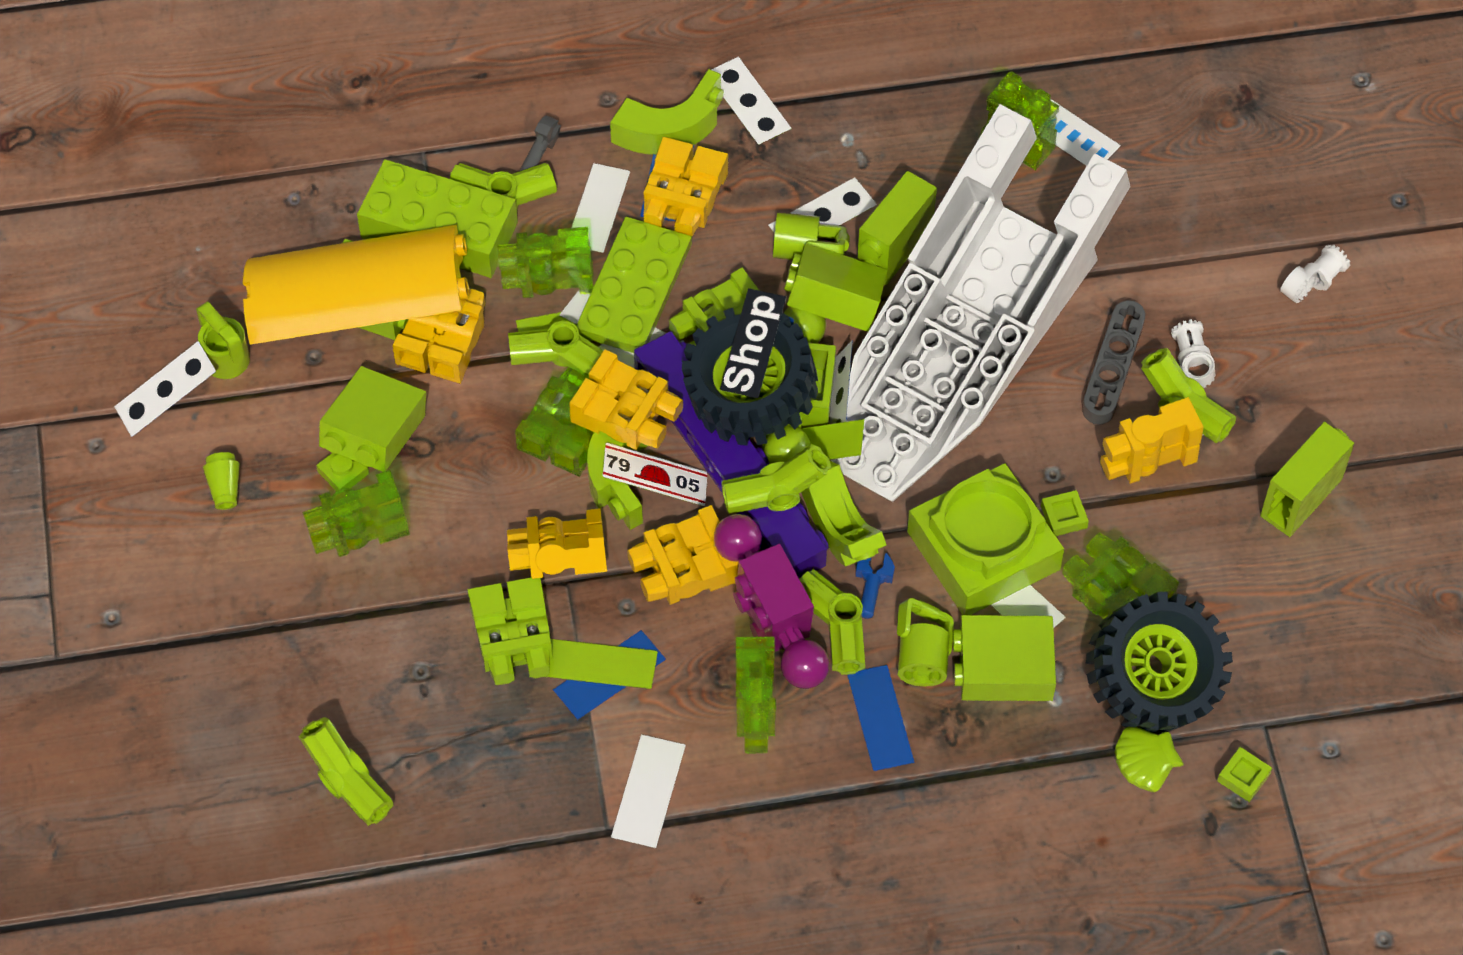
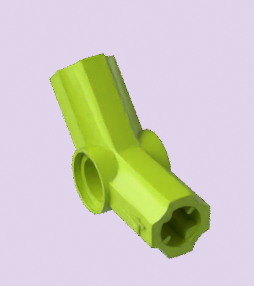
[450,163,557,209]
[508,320,603,379]
[1141,348,1236,443]
[722,444,831,514]
[799,569,865,675]
[298,717,394,826]

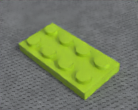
[576,217,692,353]

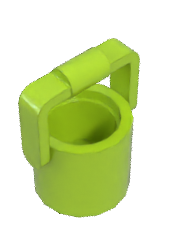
[773,212,850,260]
[196,301,250,379]
[897,598,954,687]

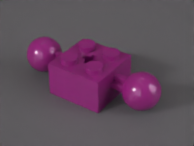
[714,514,830,689]

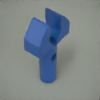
[855,553,895,619]

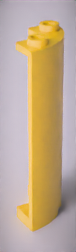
[243,225,470,345]

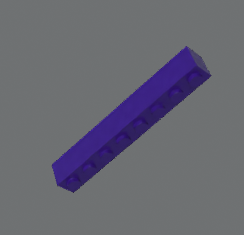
[634,331,829,579]

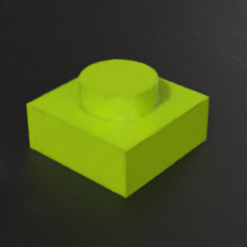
[316,453,369,495]
[1041,490,1089,536]
[1217,747,1272,803]

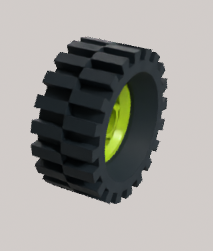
[682,308,818,446]
[1086,592,1233,733]

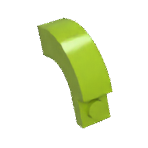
[610,69,724,154]
[587,431,648,530]
[801,461,886,567]

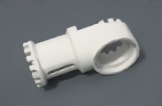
[1280,245,1350,303]
[1171,319,1216,388]

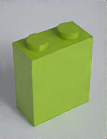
[857,171,937,285]
[784,243,887,332]
[319,366,426,473]
[1260,422,1354,537]
[953,615,1056,701]

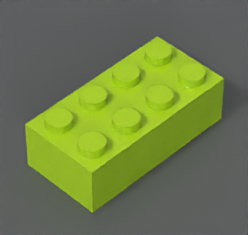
[357,159,518,278]

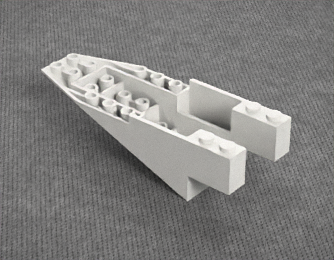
[831,104,1131,502]

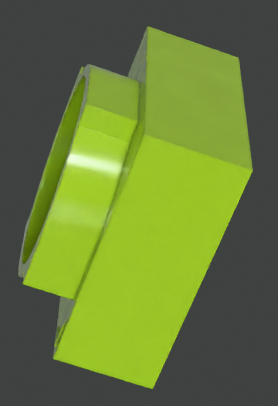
[907,463,1064,615]

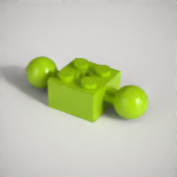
[764,306,836,464]

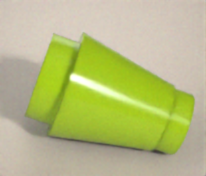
[203,452,240,510]

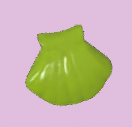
[1115,726,1184,793]

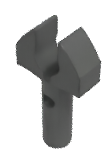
[519,115,561,171]

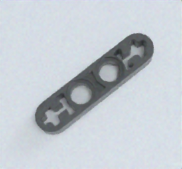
[1082,300,1146,425]

